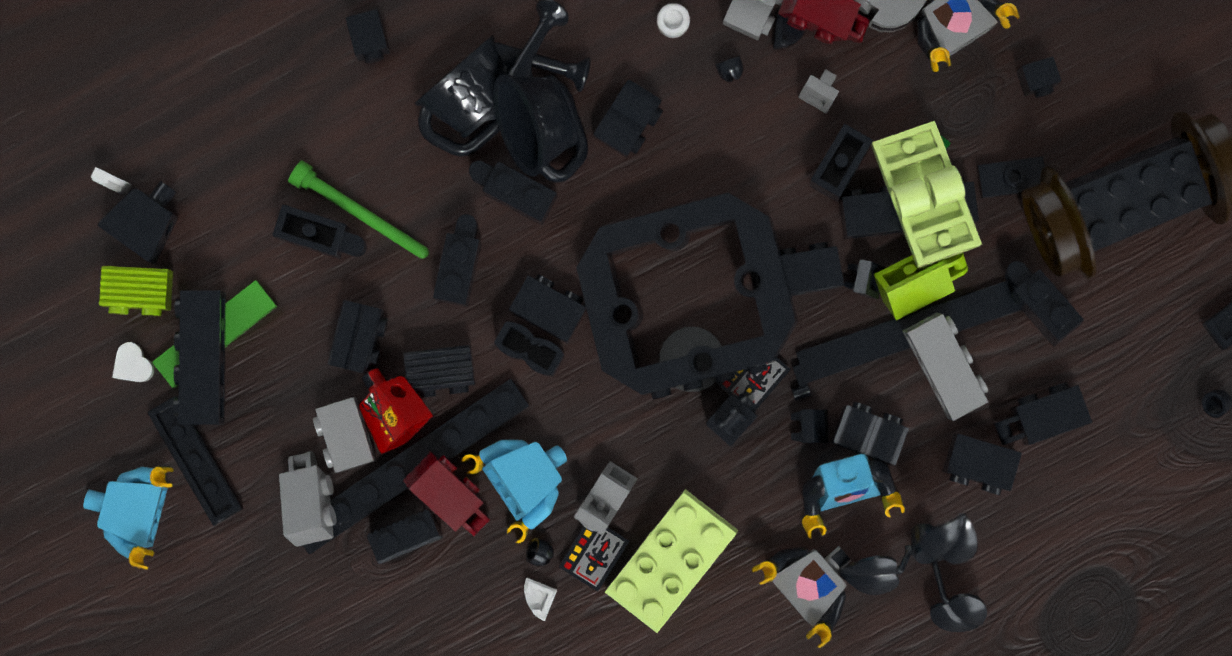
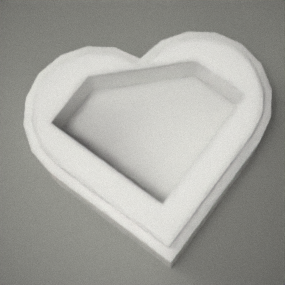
[112,342,154,382]

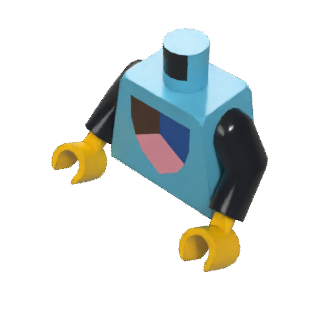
[802,454,905,539]

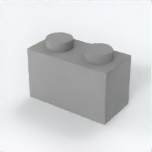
[313,397,377,473]

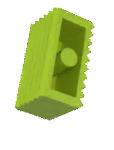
[99,266,173,316]

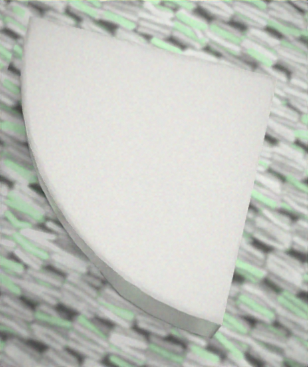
[91,167,132,196]
[524,577,557,621]

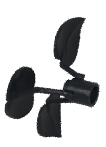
[839,513,987,632]

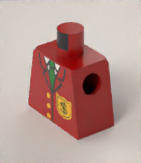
[359,368,433,454]

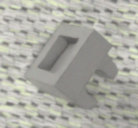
[798,69,839,113]

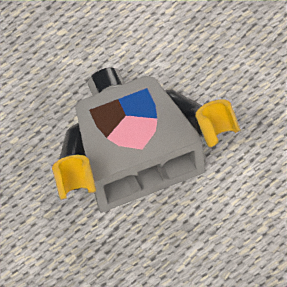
[917,0,1020,72]
[752,546,851,648]

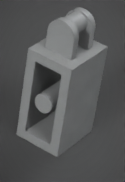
[279,451,336,547]

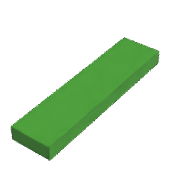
[152,280,278,388]

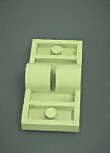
[871,121,982,268]
[605,489,738,633]

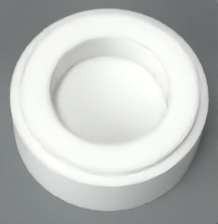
[657,3,690,38]

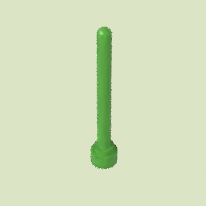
[288,160,429,259]

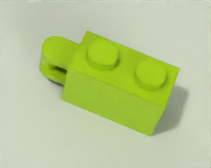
[874,253,968,321]

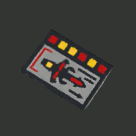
[717,358,791,412]
[559,527,629,592]

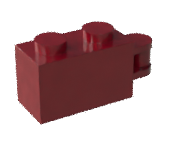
[778,0,870,44]
[403,452,490,537]

